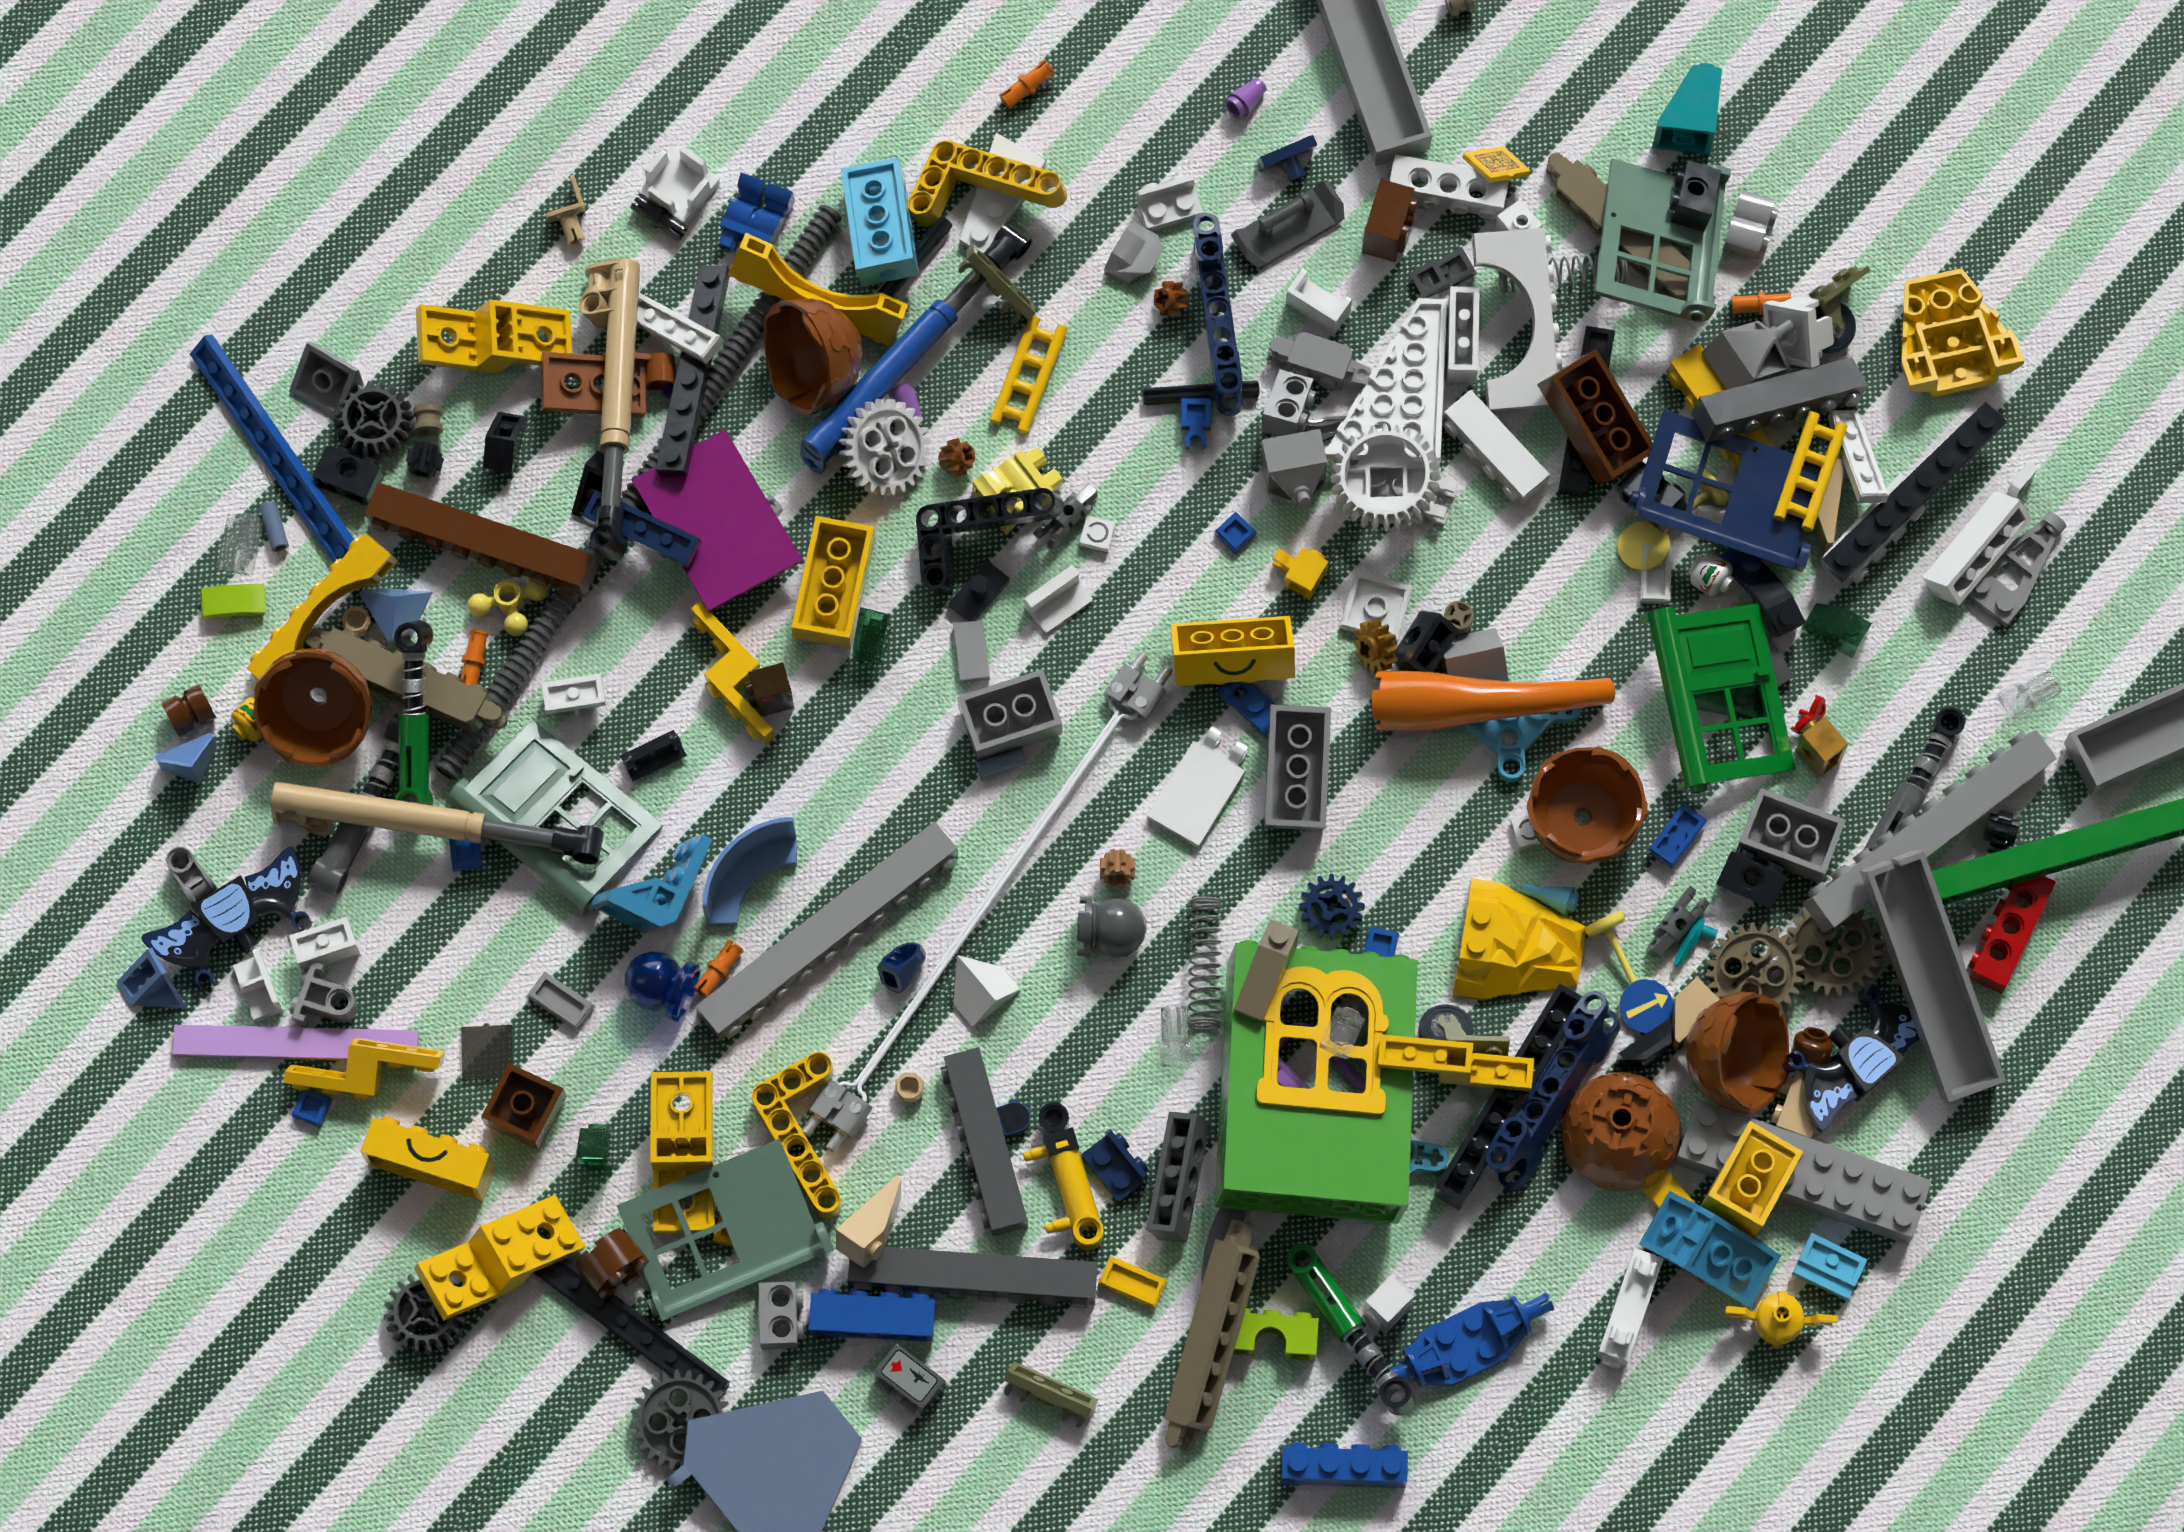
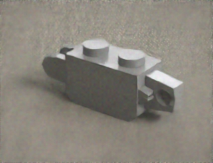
[1269,332,1371,390]

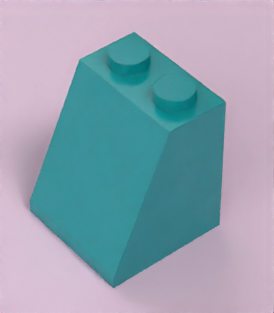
[1652,63,1722,155]

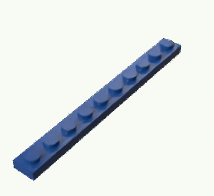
[190,334,354,563]

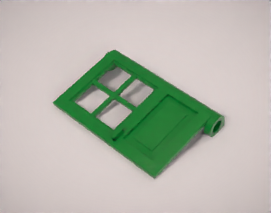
[1640,604,1796,794]

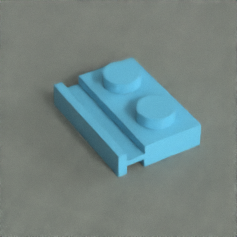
[1791,1233,1868,1301]

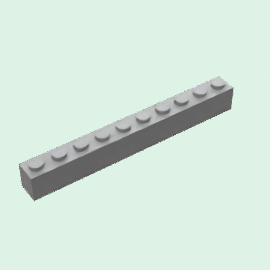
[1802,729,2057,933]
[696,821,958,1041]

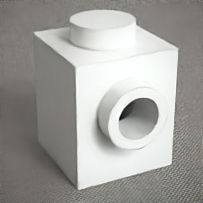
[1495,199,1542,231]

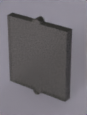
[461,1023,513,1082]

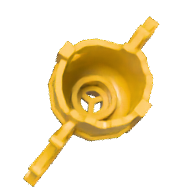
[1725,1291,1838,1349]

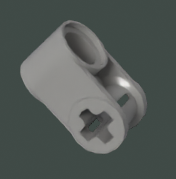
[166,847,217,905]

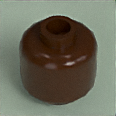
[1790,1027,1833,1074]

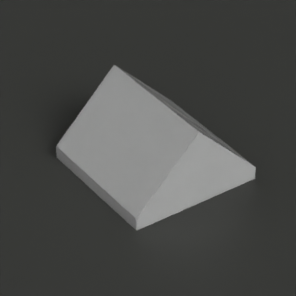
[289,341,364,419]
[1441,628,1509,681]

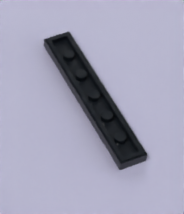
[1558,325,1615,498]

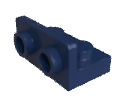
[1081,1129,1149,1204]

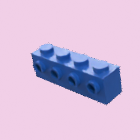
[809,1289,936,1342]
[1281,1442,1408,1488]

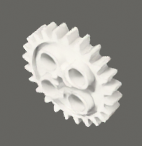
[839,399,931,495]

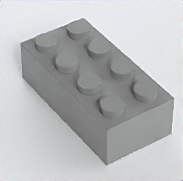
[1264,704,1331,831]

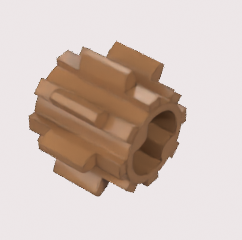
[1100,849,1135,889]

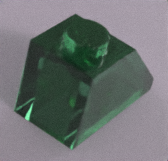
[1801,603,1872,658]
[852,607,892,667]
[576,1124,614,1171]

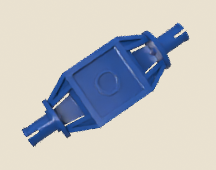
[1390,1292,1555,1388]

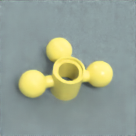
[468,579,549,636]

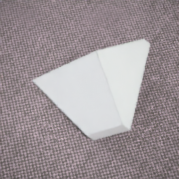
[954,955,1020,1028]

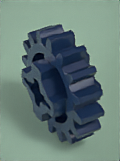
[1299,874,1365,941]

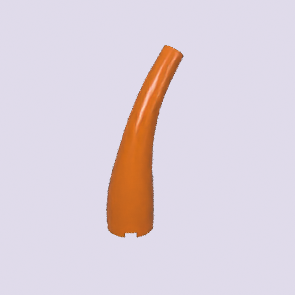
[1372,671,1616,731]

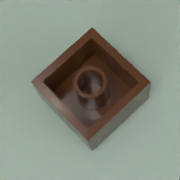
[1362,179,1418,262]
[481,1063,567,1150]

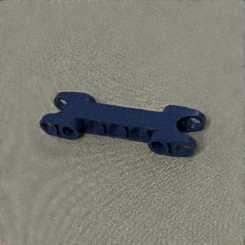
[1193,213,1243,416]
[1486,991,1621,1191]

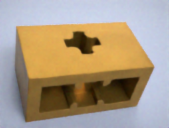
[1795,717,1848,779]

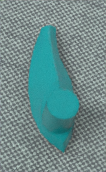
[1674,917,1718,967]

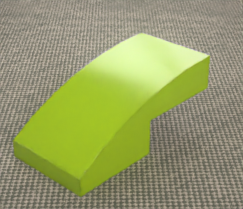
[200,584,266,619]

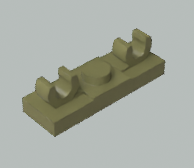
[958,244,1035,324]
[1003,1361,1099,1428]

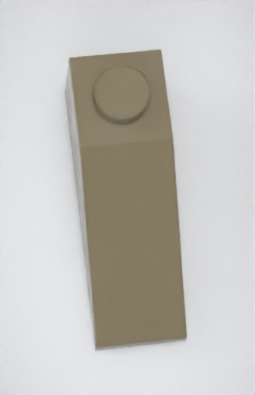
[1233,919,1299,1023]

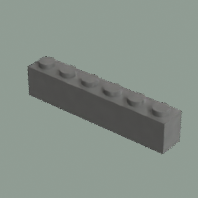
[1691,357,1868,442]
[940,1047,1028,1236]

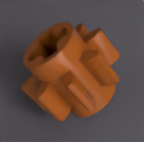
[1154,281,1189,317]
[938,438,975,477]

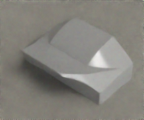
[1104,221,1165,286]

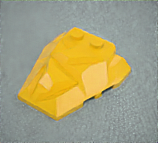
[1901,268,2024,397]
[1452,878,1586,1001]

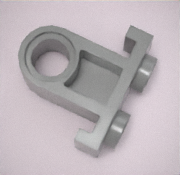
[290,961,358,1028]

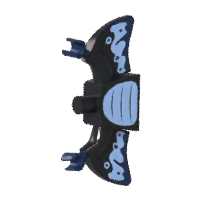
[141,847,312,991]
[1782,986,1920,1133]

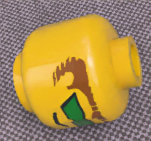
[230,697,262,742]

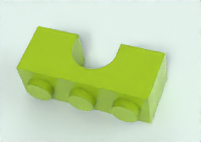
[1233,1308,1319,1361]

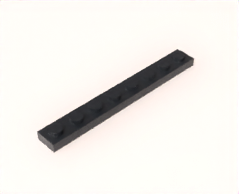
[656,265,730,476]
[1821,402,2007,583]

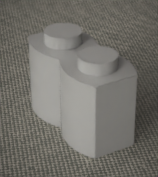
[1724,190,1778,259]

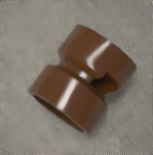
[161,684,217,737]

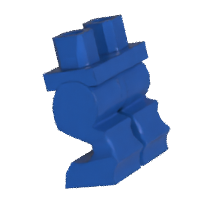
[719,172,795,253]

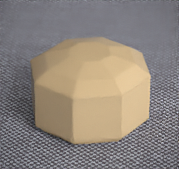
[341,606,372,636]
[895,1073,924,1103]

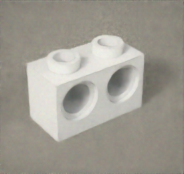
[1363,1275,1414,1334]

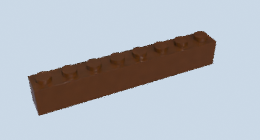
[364,482,599,597]

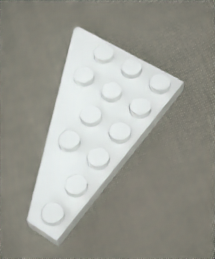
[1325,298,1447,463]

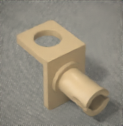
[546,174,585,245]

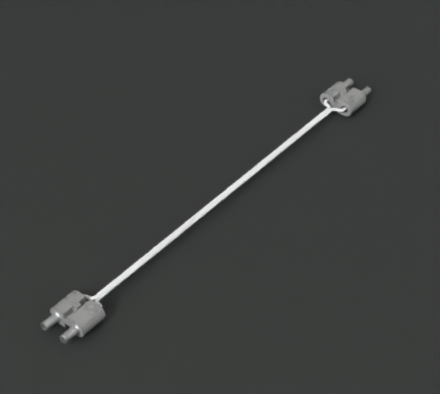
[802,652,1173,1152]

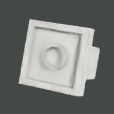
[638,147,720,225]
[1763,296,1834,368]

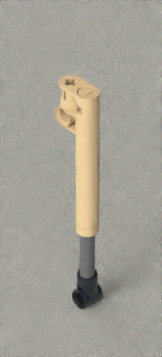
[578,258,640,560]
[271,782,604,865]

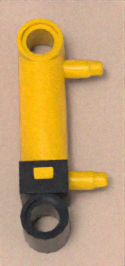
[1023,1102,1104,1251]

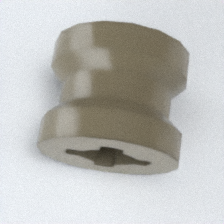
[1445,0,1475,18]
[413,404,443,436]
[1444,601,1474,636]

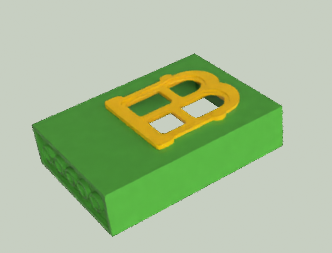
[1215,940,1418,1224]

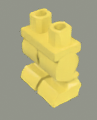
[972,447,1063,535]

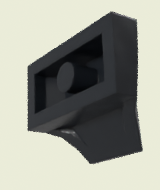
[1616,1019,1673,1071]

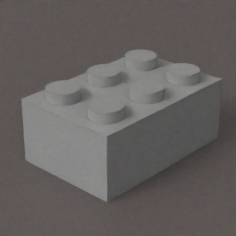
[957,669,1063,762]
[1737,788,1846,883]

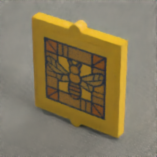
[1462,146,1531,183]

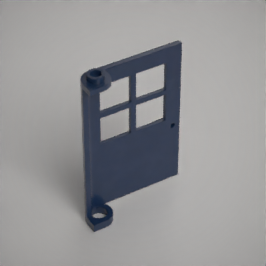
[1628,410,1821,572]

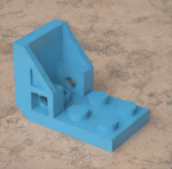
[591,834,713,933]
[1639,1191,1782,1309]

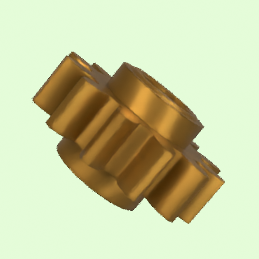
[1353,619,1399,673]

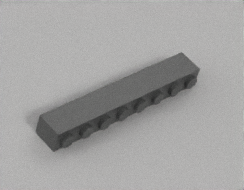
[848,1247,1098,1308]

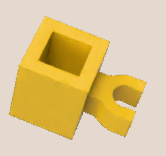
[1272,547,1329,600]

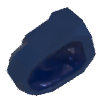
[877,942,926,994]

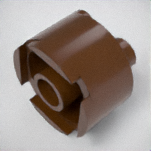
[575,1228,649,1300]

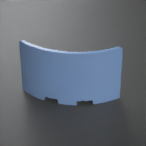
[703,817,797,926]

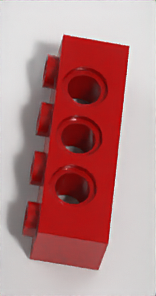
[1967,876,2056,994]

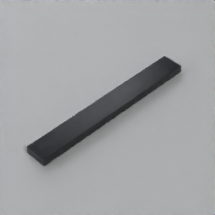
[533,1258,730,1393]

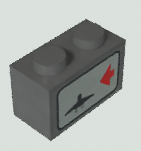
[873,1343,946,1415]

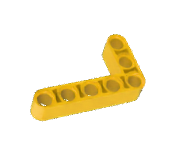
[908,140,1067,227]
[752,1052,842,1219]

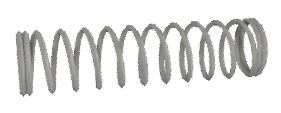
[1498,251,1628,293]
[1187,897,1222,1031]

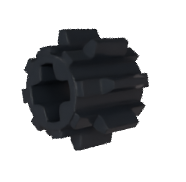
[406,441,444,478]
[1984,810,2020,849]

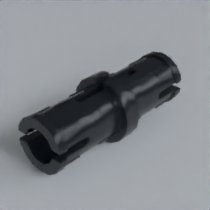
[630,193,688,241]

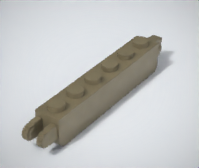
[1546,152,1716,303]
[305,627,508,733]
[1164,1219,1260,1452]

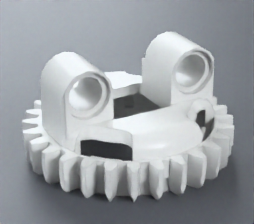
[1331,423,1441,531]

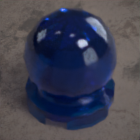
[624,951,701,1023]

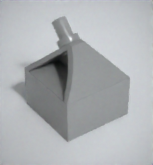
[1702,320,1795,390]
[1260,429,1327,509]

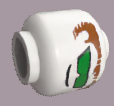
[1688,552,1735,597]

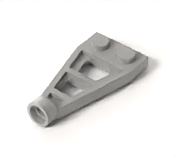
[1967,511,2066,627]

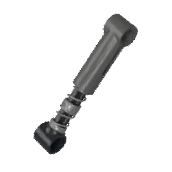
[1863,707,1966,851]
[308,713,399,896]

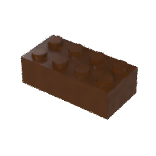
[1537,349,1653,486]

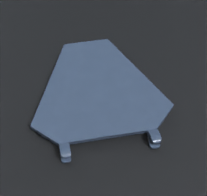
[667,1391,862,1532]

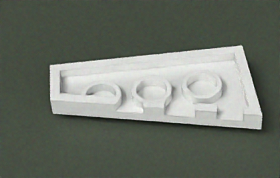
[960,133,1046,253]

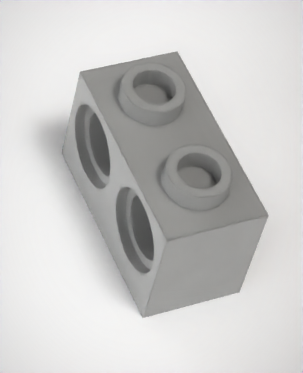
[1261,369,1316,437]
[758,1281,804,1350]

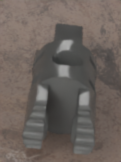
[1033,484,1098,550]
[1646,886,1710,957]

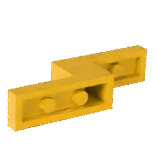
[691,601,775,745]
[1378,1034,1534,1091]
[283,1038,445,1099]

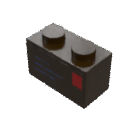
[745,662,794,717]

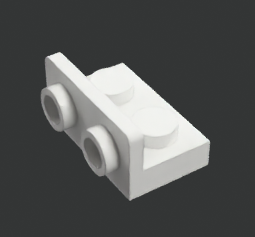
[1137,175,1203,232]

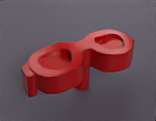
[1790,695,1826,734]

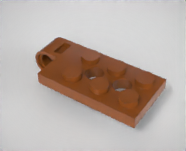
[541,352,676,417]

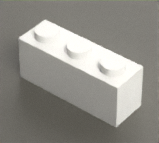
[1446,286,1480,383]

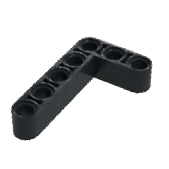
[916,488,1064,594]

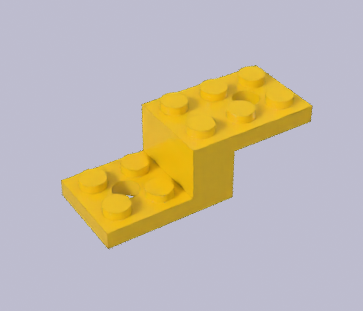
[416,299,572,374]
[650,1071,715,1234]
[414,1195,586,1320]

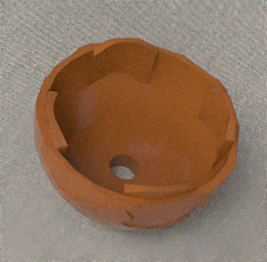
[763,298,863,415]
[253,648,373,766]
[1527,746,1648,865]
[1686,992,1790,1114]
[1560,1072,1682,1192]

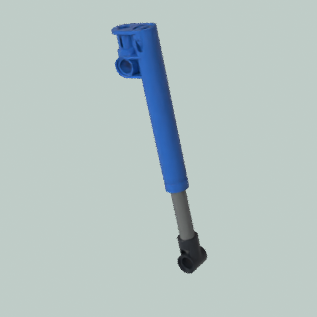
[800,222,1032,474]

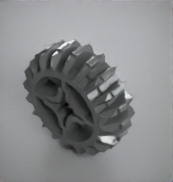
[333,381,414,460]
[384,1274,468,1355]

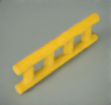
[989,315,1068,434]
[1773,411,1848,532]

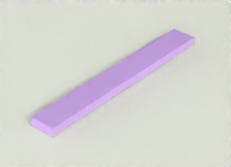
[172,1025,419,1062]

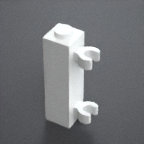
[1597,1248,1664,1369]

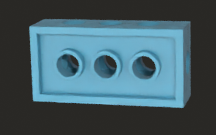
[841,157,919,286]

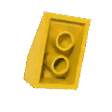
[1701,1121,1803,1238]

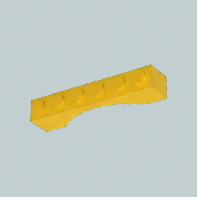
[728,233,908,346]
[247,533,398,679]

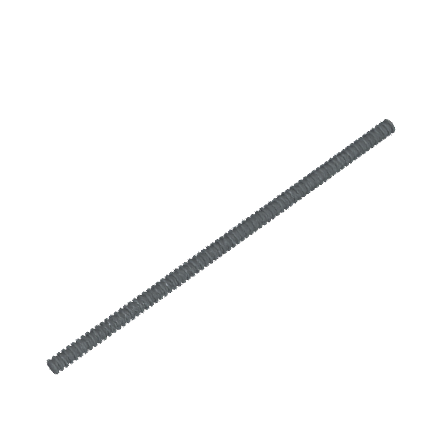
[435,205,842,780]

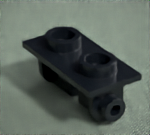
[620,730,687,782]

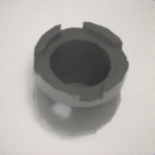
[1077,896,1147,958]

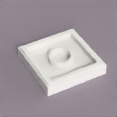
[1340,571,1413,644]

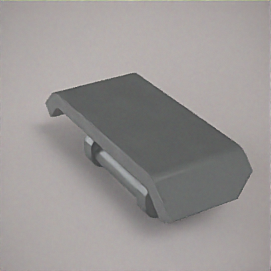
[1231,180,1345,268]

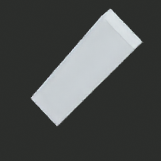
[637,293,724,364]
[1827,410,1889,503]

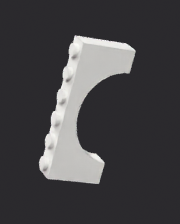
[1472,228,1562,412]

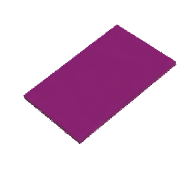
[631,429,803,613]

